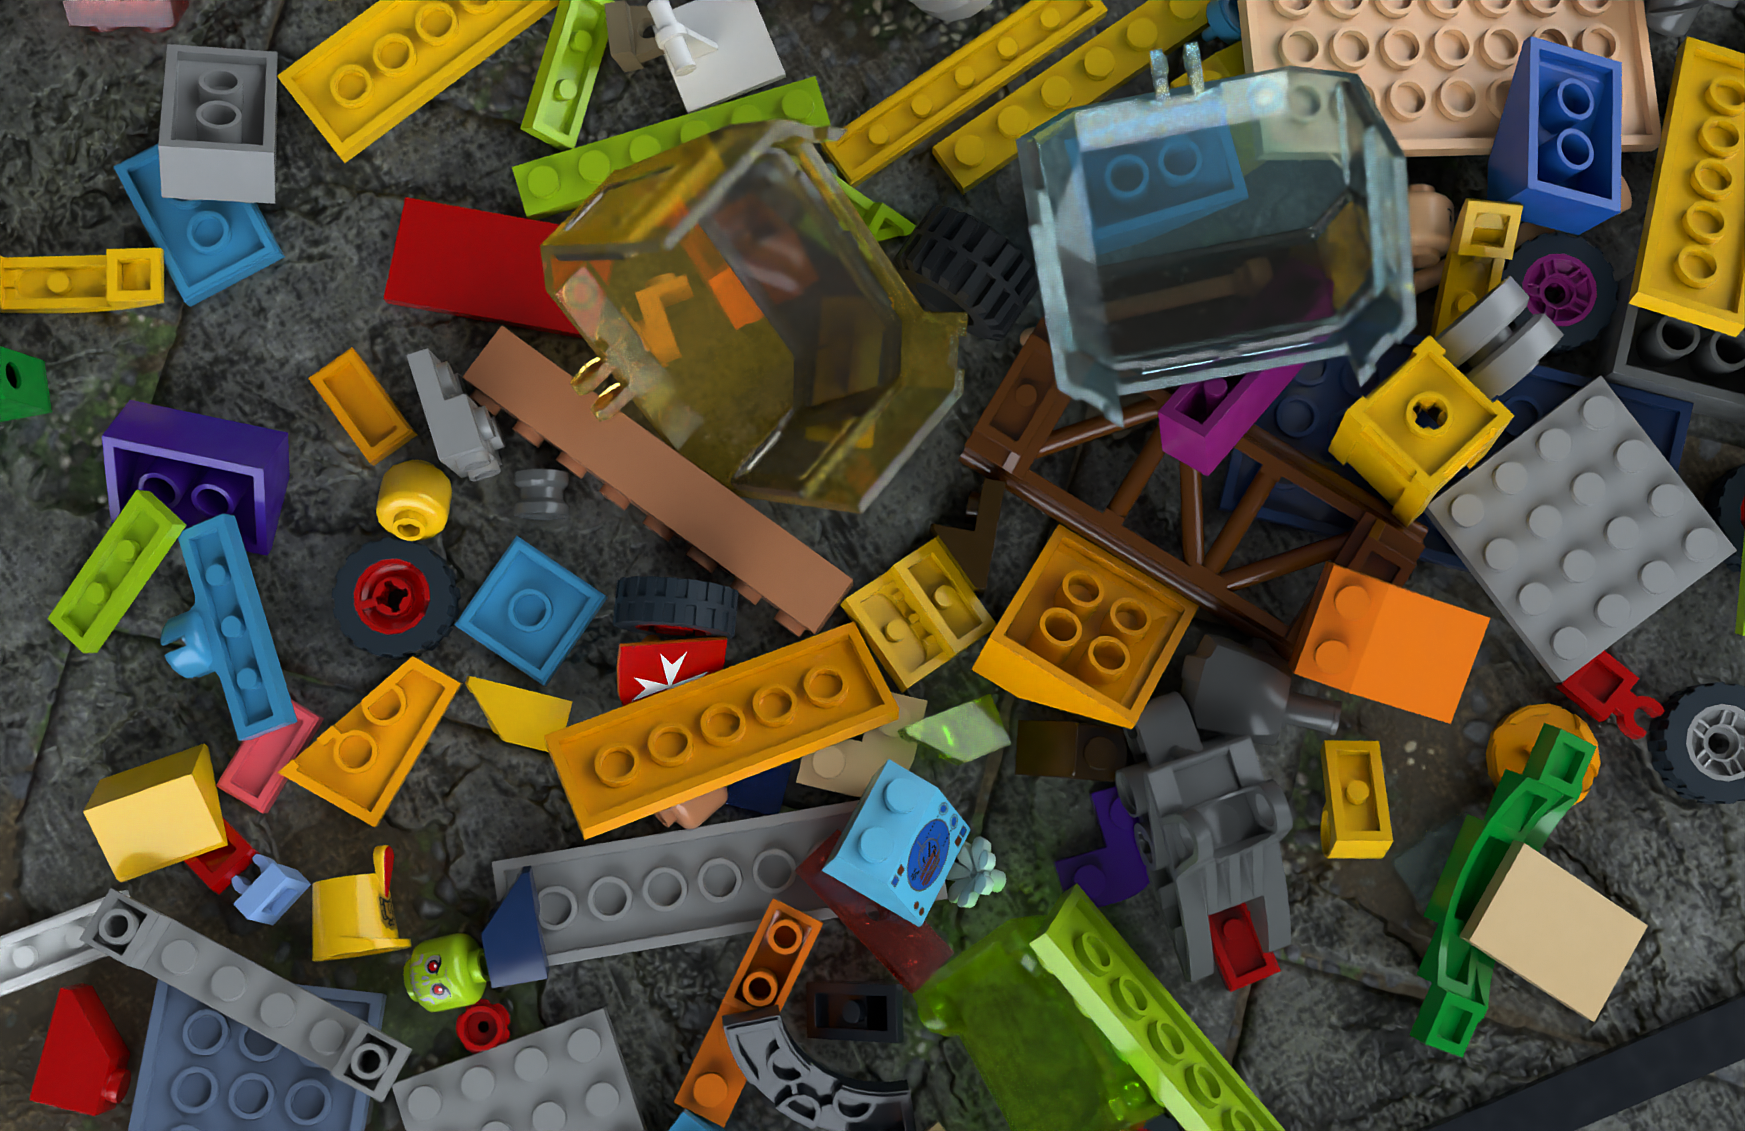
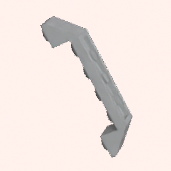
[79,888,412,1102]

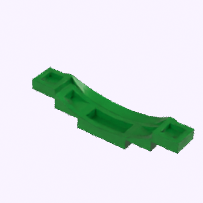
[1409,723,1597,1058]

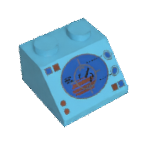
[822,759,971,927]

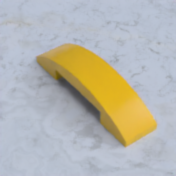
[1430,198,1523,339]
[0,248,164,314]

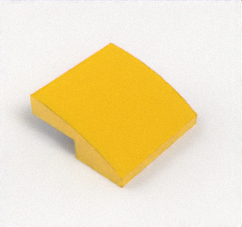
[840,538,997,693]

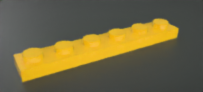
[932,0,1210,195]

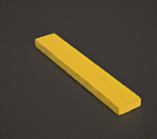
[820,0,1108,188]

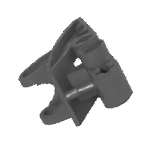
[1115,691,1293,982]

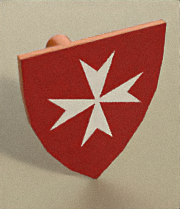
[617,635,727,707]

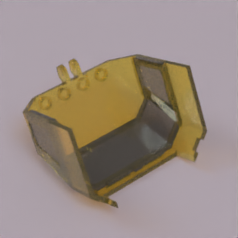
[540,119,968,514]

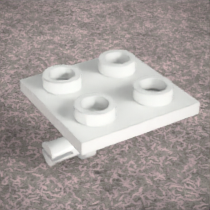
[647,0,786,114]

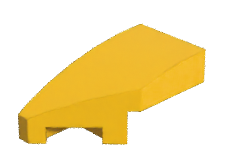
[465,676,573,752]

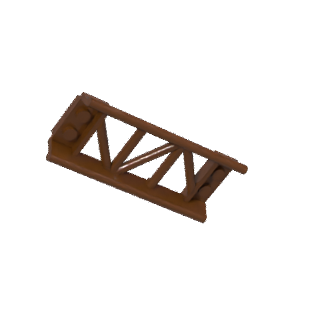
[958,304,1429,661]

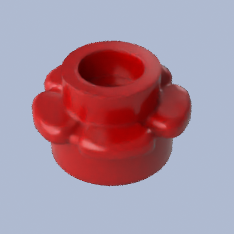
[456,999,511,1054]

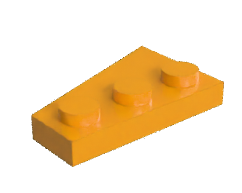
[277,656,463,827]

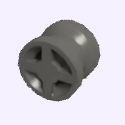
[514,469,569,520]

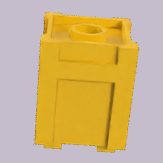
[1328,335,1515,527]

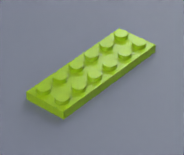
[1029,883,1285,1131]

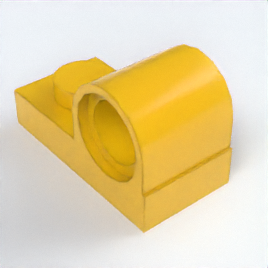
[1320,740,1393,859]

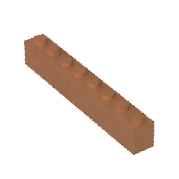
[462,326,854,638]

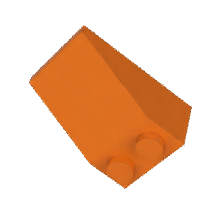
[1288,561,1490,724]

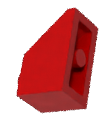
[29,983,131,1116]

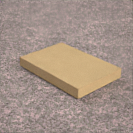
[1459,840,1648,1022]

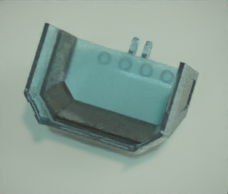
[1016,42,1417,429]

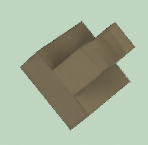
[604,0,665,72]

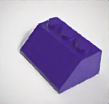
[102,400,290,556]

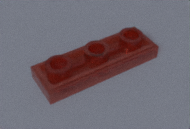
[794,829,955,995]

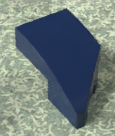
[481,866,550,988]

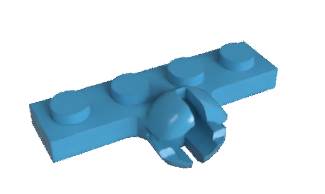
[160,514,298,741]

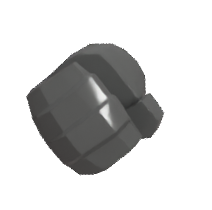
[1181,634,1342,746]

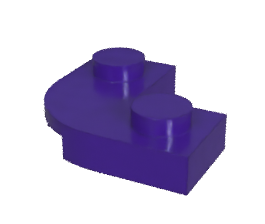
[1053,786,1150,908]

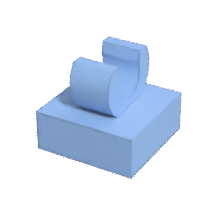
[231,854,311,925]

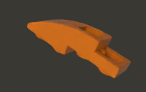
[674,897,824,1128]

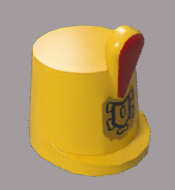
[312,845,411,961]

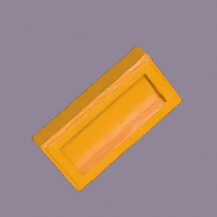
[308,347,417,466]

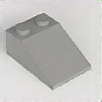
[158,44,278,203]

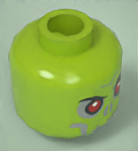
[404,933,490,1012]

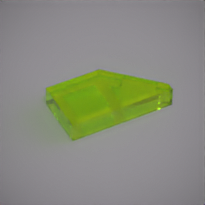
[897,694,1011,766]

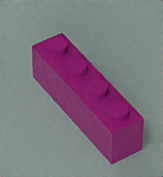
[1158,261,1339,476]

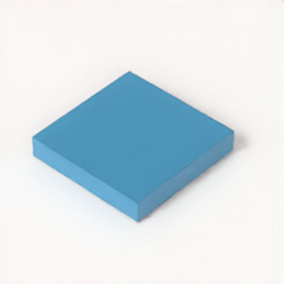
[454,536,608,686]

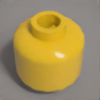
[376,460,452,541]

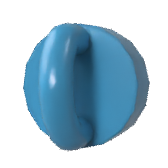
[1202,0,1242,45]

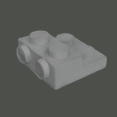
[406,348,505,481]

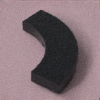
[722,1005,917,1131]

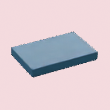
[113,143,285,307]

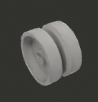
[1434,276,1564,400]

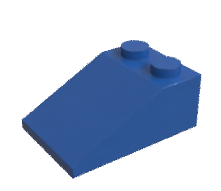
[1487,36,1622,235]

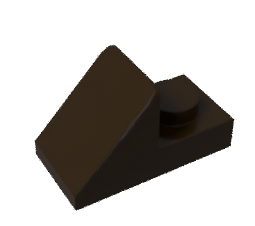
[929,478,1006,595]
[1014,720,1128,782]

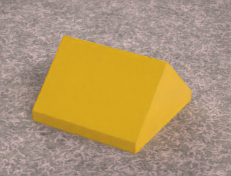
[83,743,228,882]

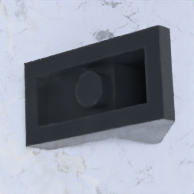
[806,978,904,1043]

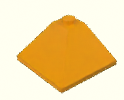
[971,524,1199,729]

